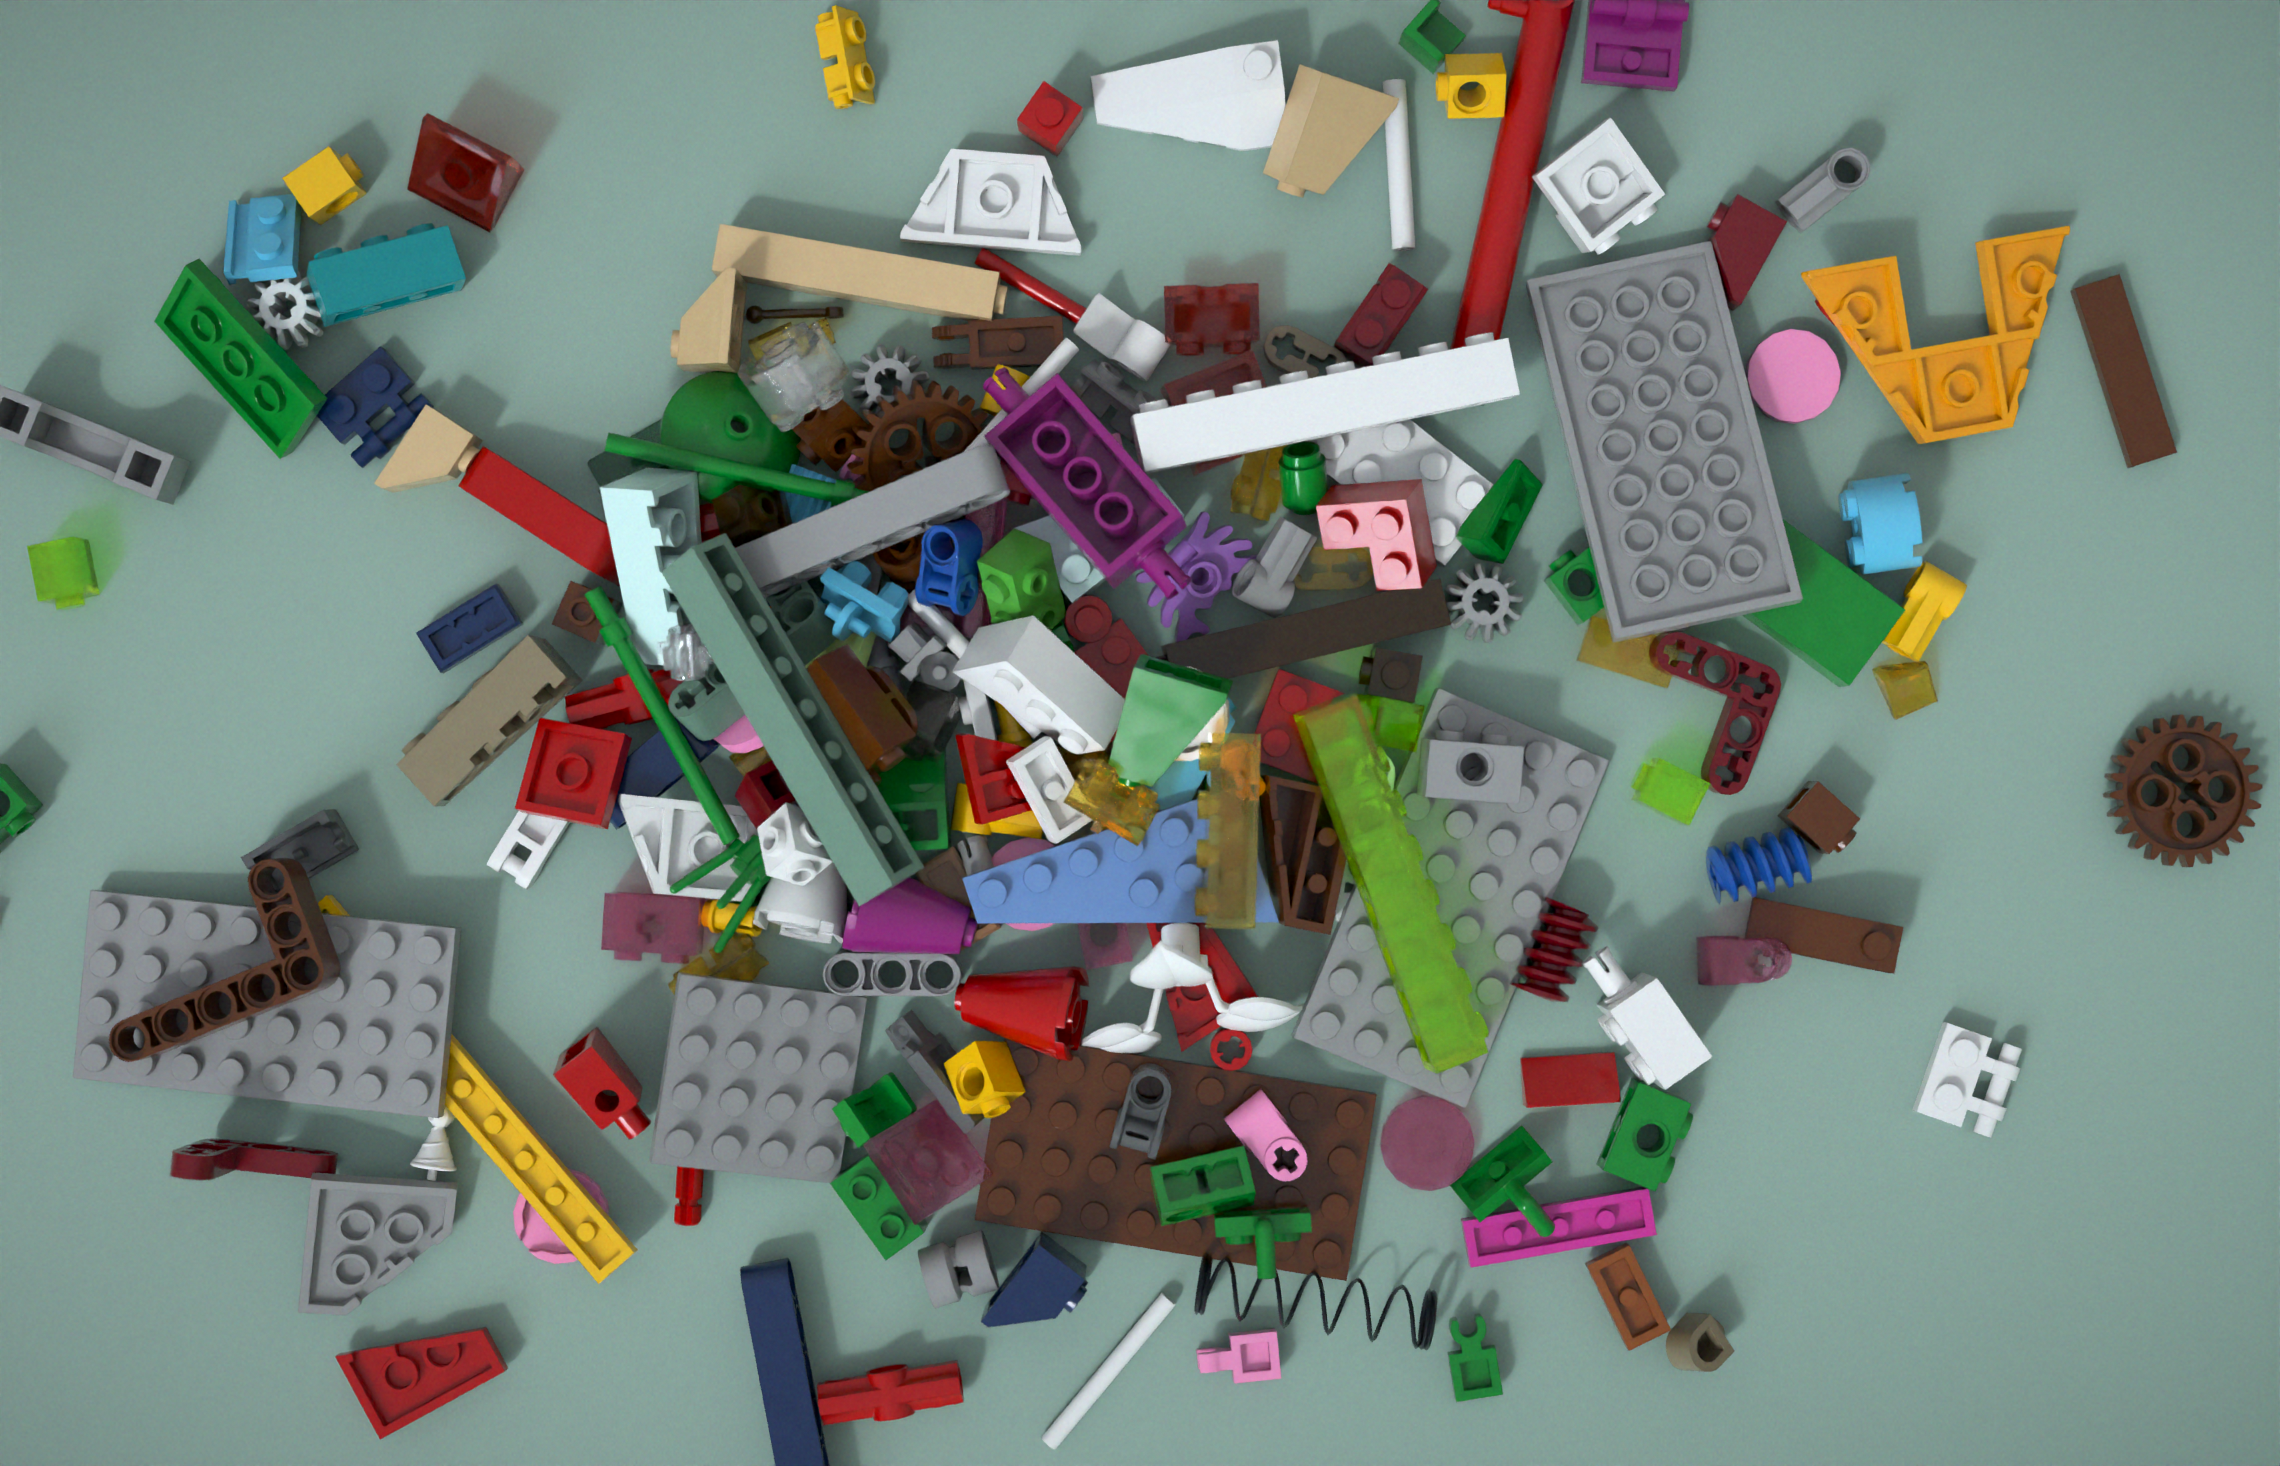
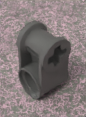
[1109,1063,1171,1160]

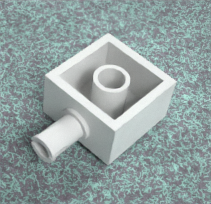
[1582,946,1712,1090]

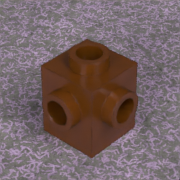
[789,386,868,472]

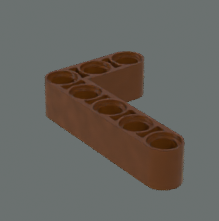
[109,858,341,1062]

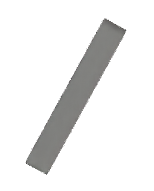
[735,445,1010,598]

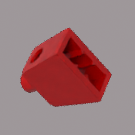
[553,1027,651,1140]

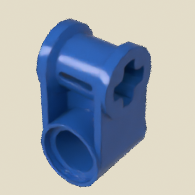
[915,519,983,616]

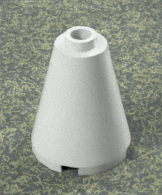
[753,862,847,944]

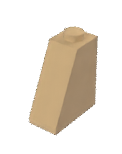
[1263,64,1399,198]

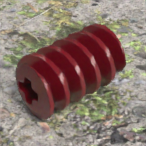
[1510,897,1598,1002]

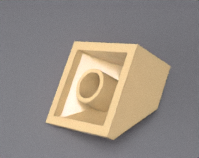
[670,267,747,373]

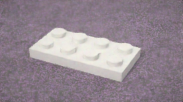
[1308,420,1493,567]

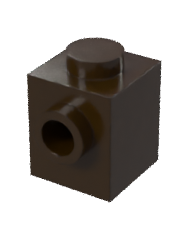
[1358,648,1423,704]

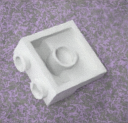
[1532,118,1665,254]

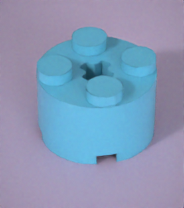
[1838,473,1922,575]

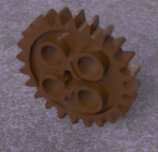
[847,381,988,522]
[2103,715,2263,867]

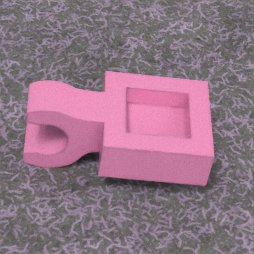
[1196,1328,1281,1384]

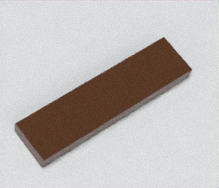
[2070,274,2177,468]

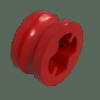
[1209,1028,1252,1071]

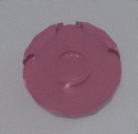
[1379,1095,1475,1191]

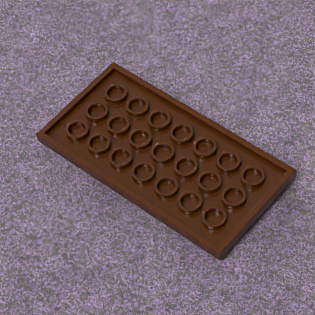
[975,1038,1377,1281]

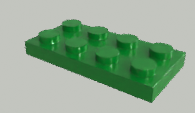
[154,259,327,459]

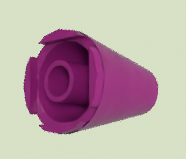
[842,877,978,954]

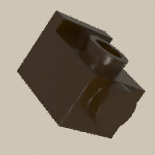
[712,485,793,547]

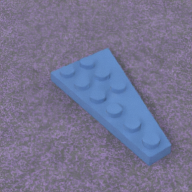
[962,786,1279,923]

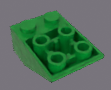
[877,707,952,851]

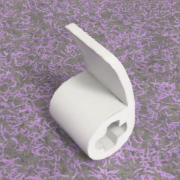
[1073,293,1172,382]

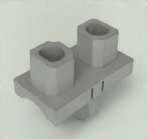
[889,622,962,693]

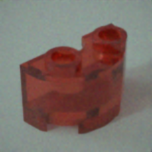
[1164,283,1260,356]

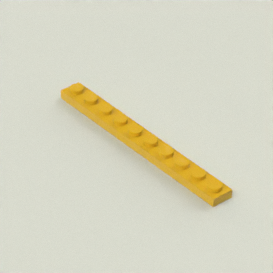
[318,895,638,1284]

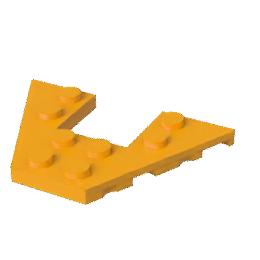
[1801,225,2070,444]

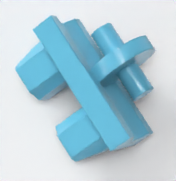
[820,560,908,643]

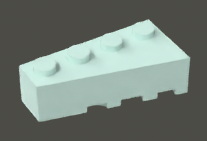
[600,468,705,667]

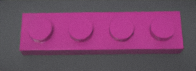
[1461,1187,1657,1268]

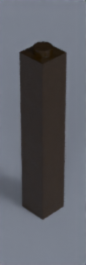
[1156,579,1451,679]

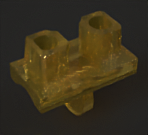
[1063,760,1160,846]

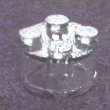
[738,321,850,432]

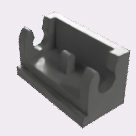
[241,809,359,892]

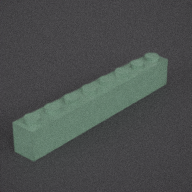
[661,533,924,906]

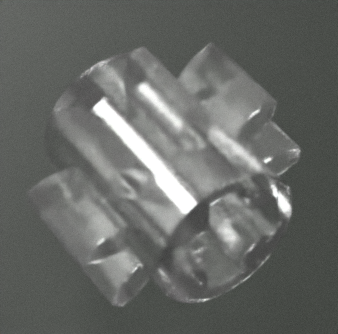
[657,624,715,681]

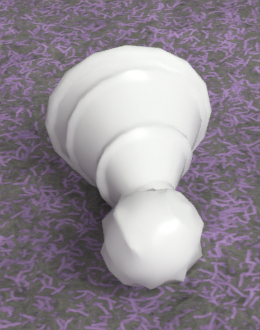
[410,1106,457,1181]

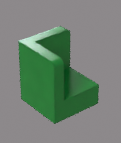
[1399,0,1466,74]

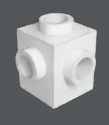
[757,802,833,886]

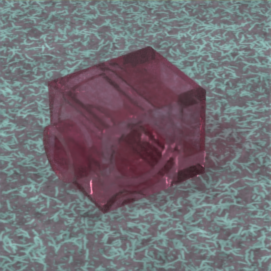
[1077,923,1133,970]

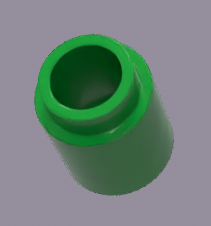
[1278,441,1328,515]

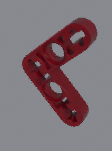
[1649,631,1781,795]
[170,1138,338,1180]

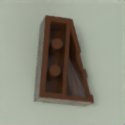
[1259,774,1360,935]

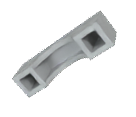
[0,385,191,505]

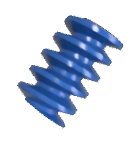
[1706,827,1812,904]

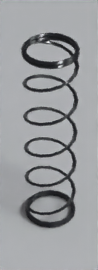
[1194,1253,1437,1351]

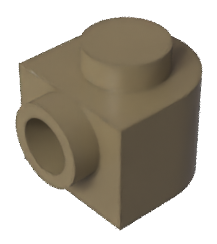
[1666,1313,1734,1372]

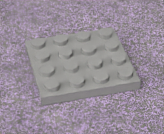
[649,972,867,1183]

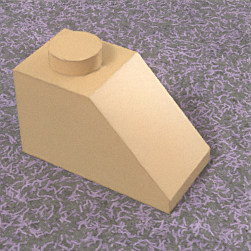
[374,404,483,493]

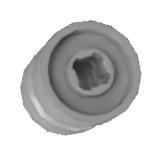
[918,1230,999,1309]

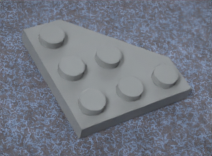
[298,1173,457,1315]

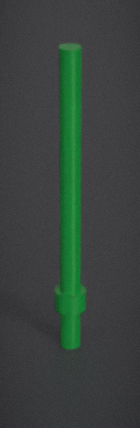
[605,432,870,507]
[584,586,740,845]

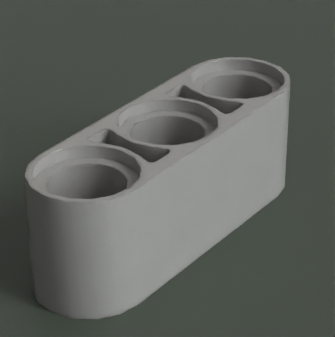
[823,951,963,996]

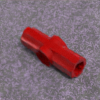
[564,659,704,729]
[817,1360,964,1425]

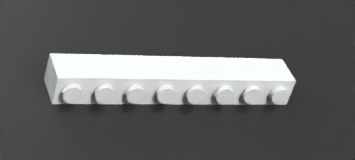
[1130,332,1520,474]

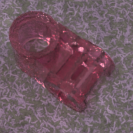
[1696,936,1792,985]

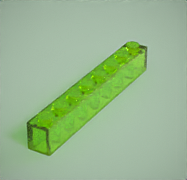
[1293,694,1489,1074]

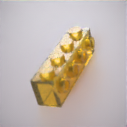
[1194,733,1261,929]

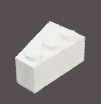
[952,615,1125,754]

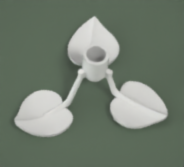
[1081,923,1303,1054]

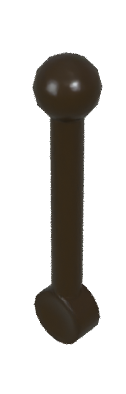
[746,305,844,324]

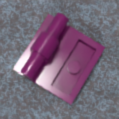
[1581,0,1689,92]

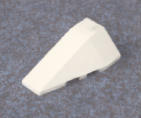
[1091,40,1286,151]

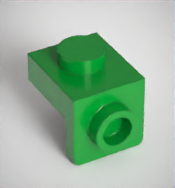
[832,1072,917,1148]

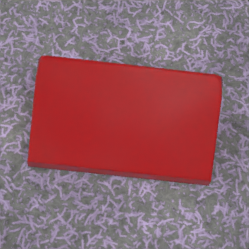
[1520,1052,1621,1108]

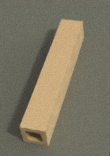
[712,224,1008,321]

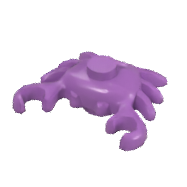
[1136,512,1258,642]

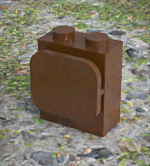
[807,644,918,787]

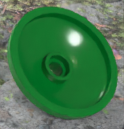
[660,371,801,504]

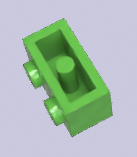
[977,528,1066,631]

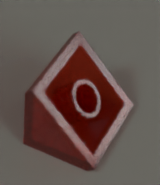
[407,113,525,232]

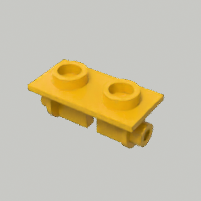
[815,5,875,109]

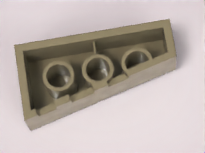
[396,635,583,807]

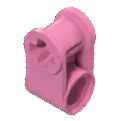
[1224,1089,1307,1181]

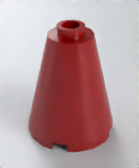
[954,966,1089,1062]

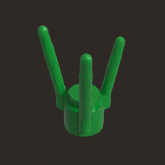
[670,834,771,953]

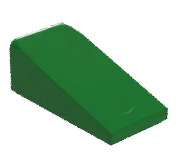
[1456,459,1543,564]

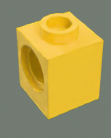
[1436,53,1507,119]
[282,146,367,225]
[943,1041,1026,1118]

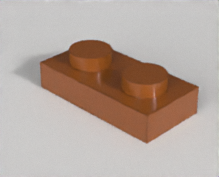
[1585,1242,1671,1351]

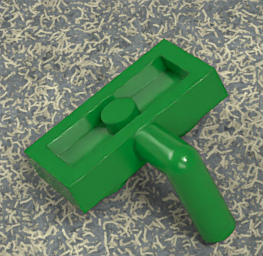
[1450,1125,1555,1237]
[1214,1207,1312,1279]

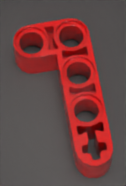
[458,446,620,587]

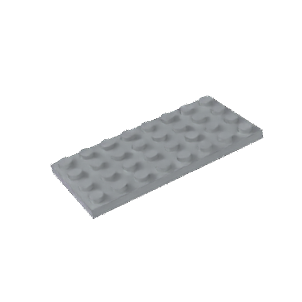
[1526,241,1803,643]
[1291,688,1610,1108]
[73,890,461,1118]

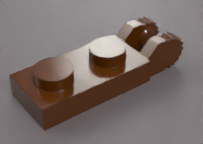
[932,316,1064,370]

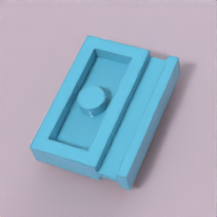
[223,194,302,285]

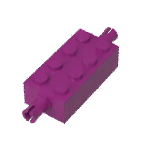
[983,367,1191,599]

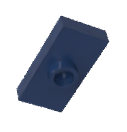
[416,584,523,673]

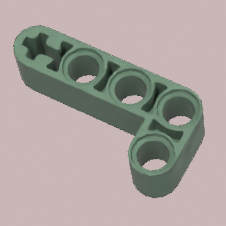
[668,581,836,741]

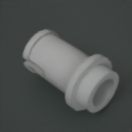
[957,835,994,889]

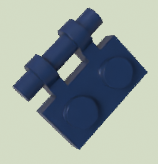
[316,346,434,468]

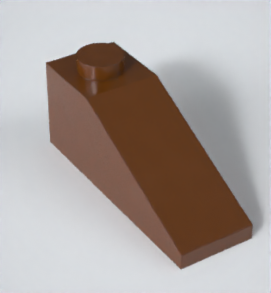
[1744,897,1903,974]

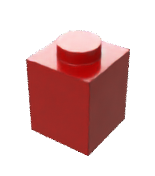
[1017,81,1084,157]

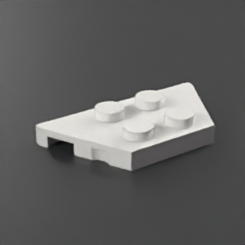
[900,149,1081,256]
[618,794,759,902]

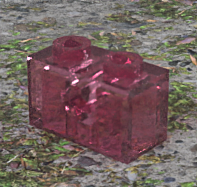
[601,891,706,964]

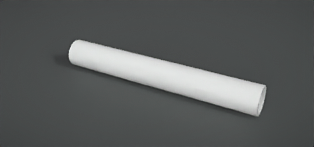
[1382,79,1416,251]

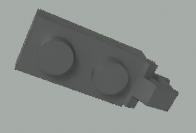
[885,1010,985,1134]

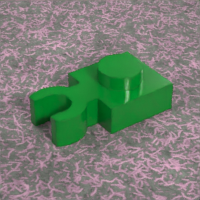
[1447,1313,1503,1402]

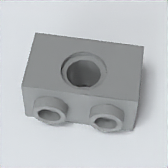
[1417,730,1524,804]

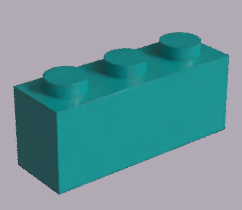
[306,223,466,327]

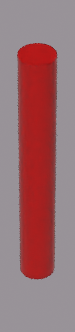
[974,248,1087,324]

